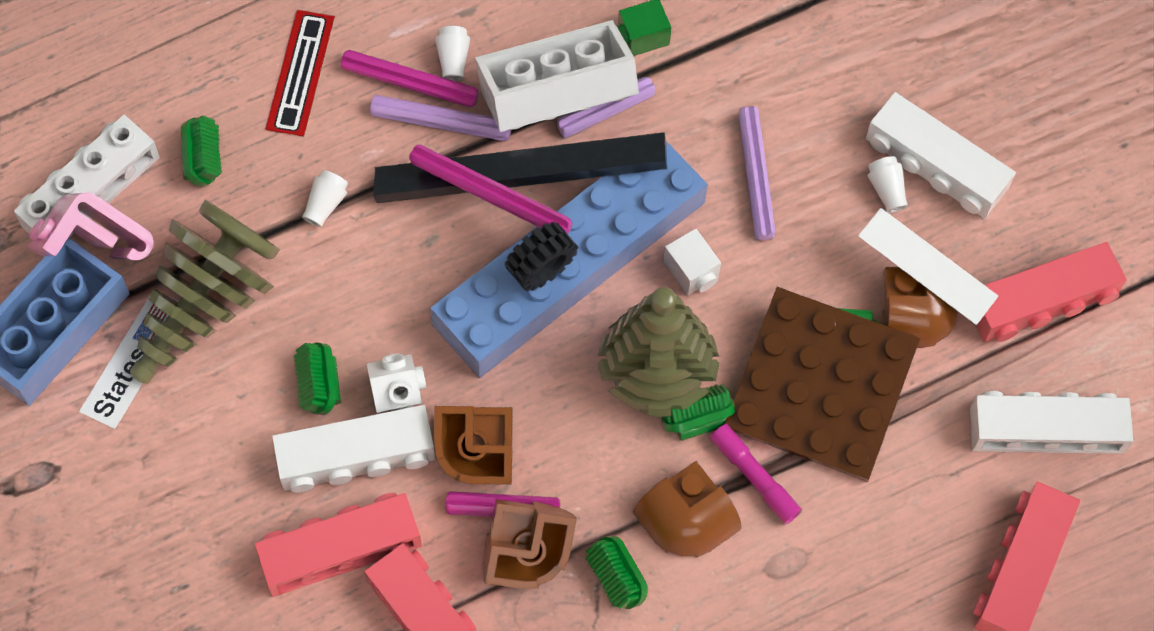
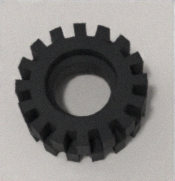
[505,222,578,291]

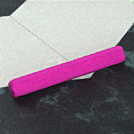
[341,50,479,107]

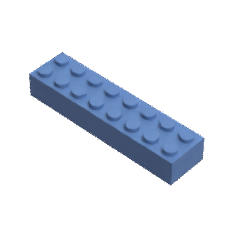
[430,141,708,378]

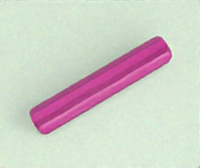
[445,491,561,517]

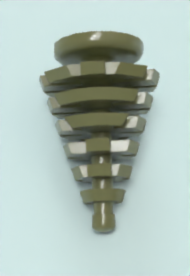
[130,200,280,384]
[598,287,719,417]

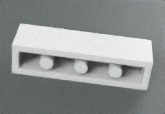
[865,92,1016,219]
[970,391,1134,454]
[272,405,436,493]

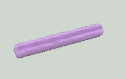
[370,95,511,141]
[738,106,776,241]

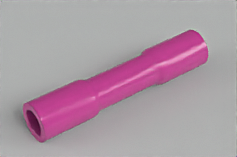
[710,424,803,525]

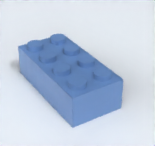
[0,237,130,406]

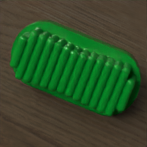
[181,115,222,187]
[293,342,341,415]
[662,384,736,441]
[585,536,648,609]

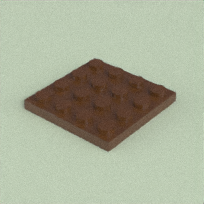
[725,287,920,482]

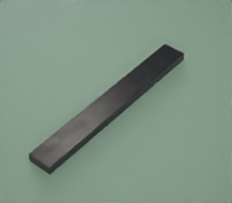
[373,132,667,203]

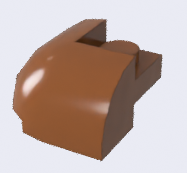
[883,267,958,348]
[434,406,513,485]
[633,461,741,558]
[483,499,577,589]

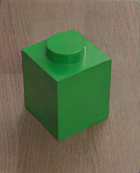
[616,0,672,56]

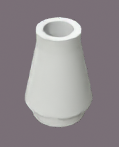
[435,26,471,82]
[867,156,908,213]
[302,170,348,227]

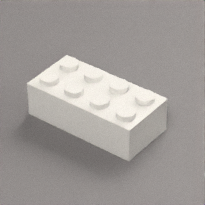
[475,20,639,132]

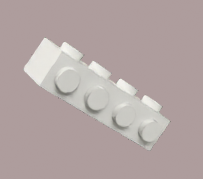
[14,115,160,238]

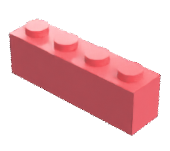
[975,242,1127,343]
[972,481,1081,631]
[254,493,422,597]
[365,543,476,631]

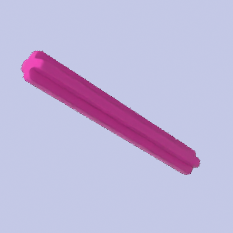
[409,144,573,234]

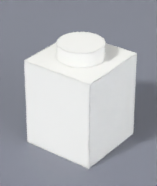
[663,229,721,296]

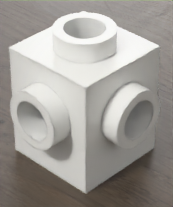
[366,354,427,413]

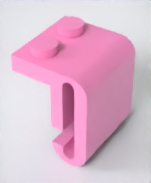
[27,193,154,260]

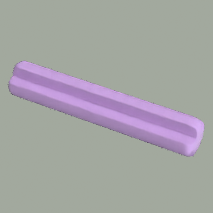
[556,77,656,138]

